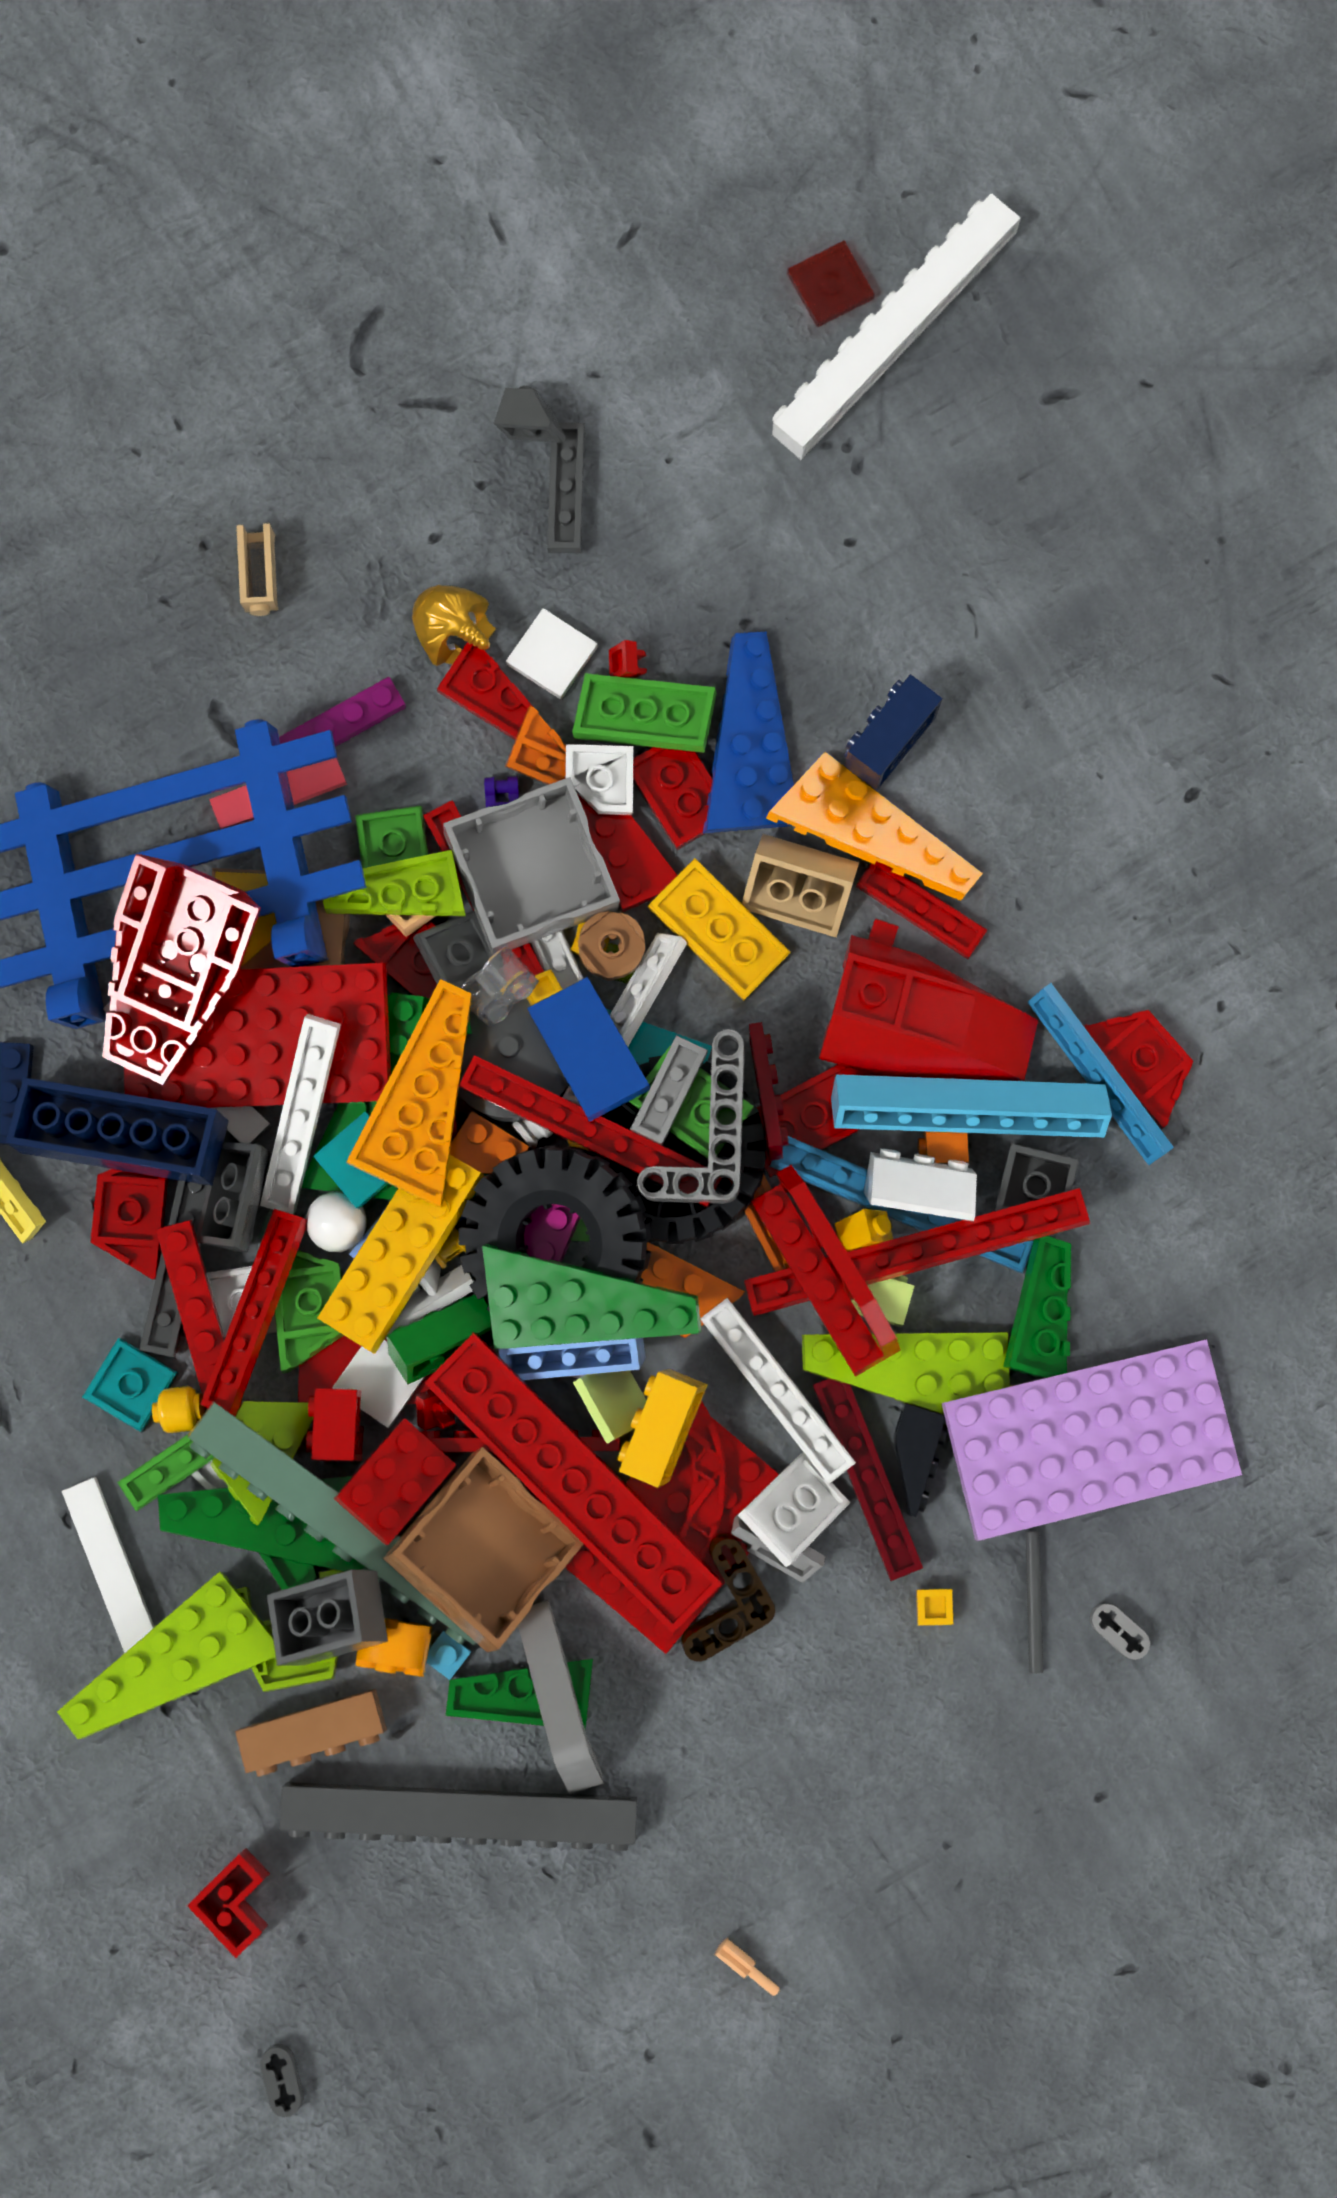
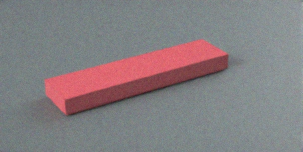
[209,758,347,829]

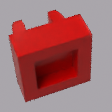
[609,640,647,678]
[416,1389,455,1431]

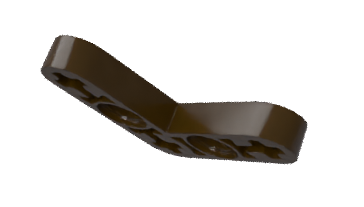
[681,1533,775,1662]

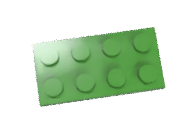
[572,673,716,753]

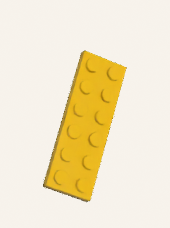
[317,1154,485,1354]

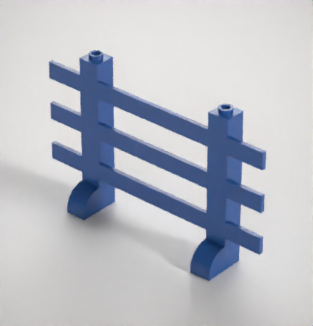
[0,719,367,1029]

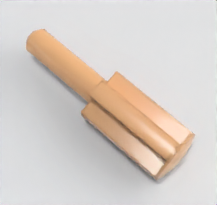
[714,1938,780,1996]

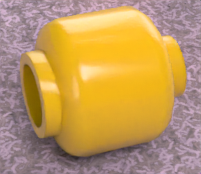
[152,1386,206,1433]

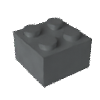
[994,1144,1079,1211]

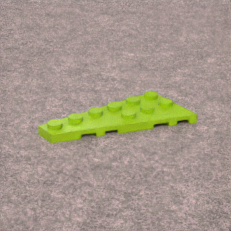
[802,1332,1010,1415]
[57,1571,276,1739]

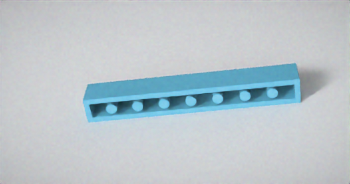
[831,1074,1112,1138]

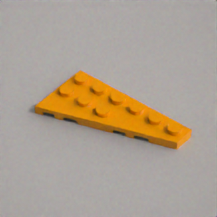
[766,752,983,901]

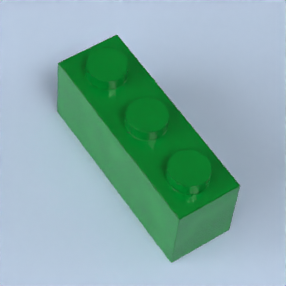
[387,1295,494,1385]

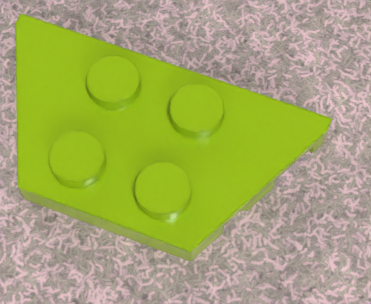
[210,1401,313,1526]

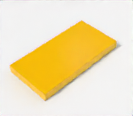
[647,858,791,1001]

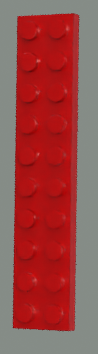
[424,1333,723,1634]

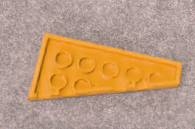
[347,979,472,1208]

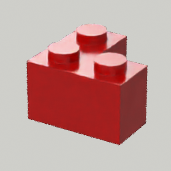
[306,1388,364,1461]
[187,1848,270,1959]

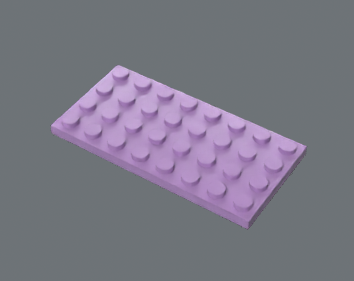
[941,1340,1242,1541]

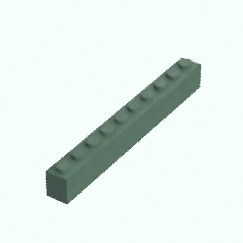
[188,1401,476,1645]

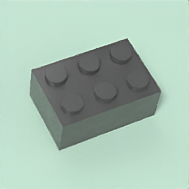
[267,1570,388,1666]

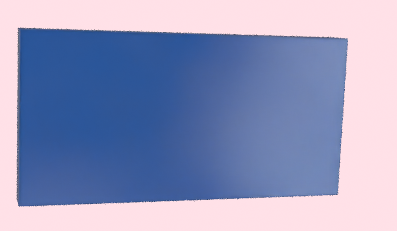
[527,977,650,1122]

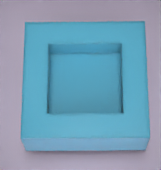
[427,1630,472,1680]

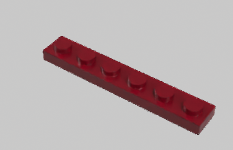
[812,1379,923,1581]

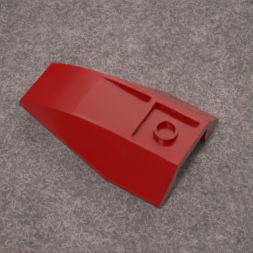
[819,935,1038,1081]

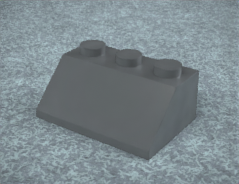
[196,1142,270,1252]

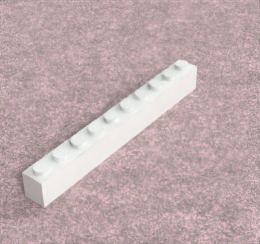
[772,193,1020,460]

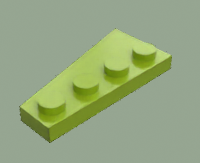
[323,850,466,916]

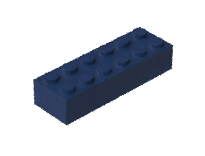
[5,1077,229,1186]

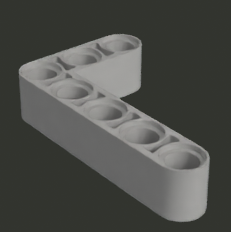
[637,1029,745,1204]
[518,1600,604,1795]

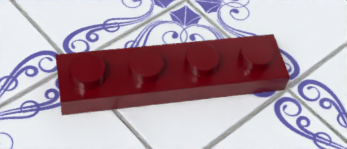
[749,1022,789,1161]

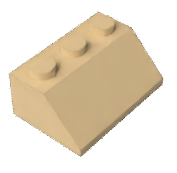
[742,834,859,938]

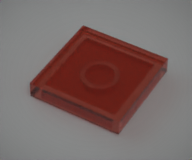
[787,240,875,328]

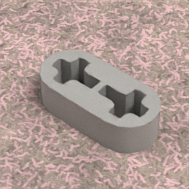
[1089,1603,1150,1660]

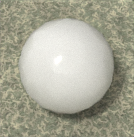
[306,1191,367,1252]

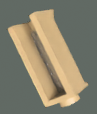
[236,523,278,616]

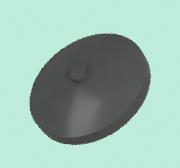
[458,989,569,1122]

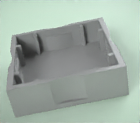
[443,777,620,957]

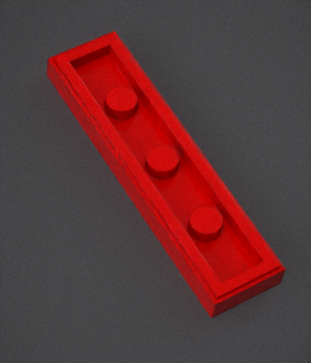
[856,861,987,959]

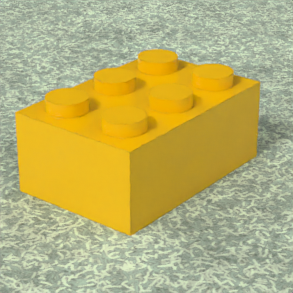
[618,1369,708,1488]

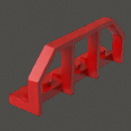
[751,1165,901,1377]

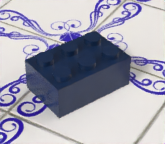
[844,674,942,791]

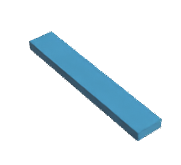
[1028,983,1174,1165]

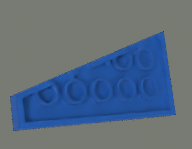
[703,632,794,834]

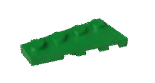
[1003,1236,1071,1379]
[445,1658,593,1730]

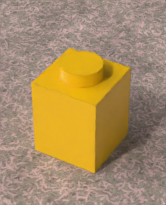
[834,1209,894,1252]

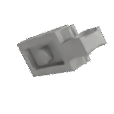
[731,1515,825,1582]

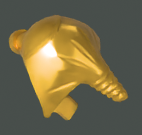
[412,585,496,666]

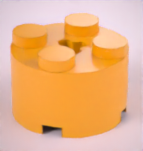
[355,1618,432,1677]

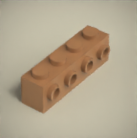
[235,1688,387,1777]

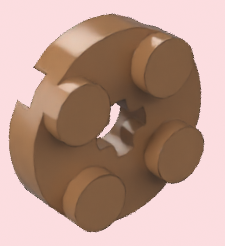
[578,911,645,981]

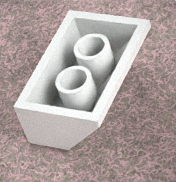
[864,1148,977,1221]

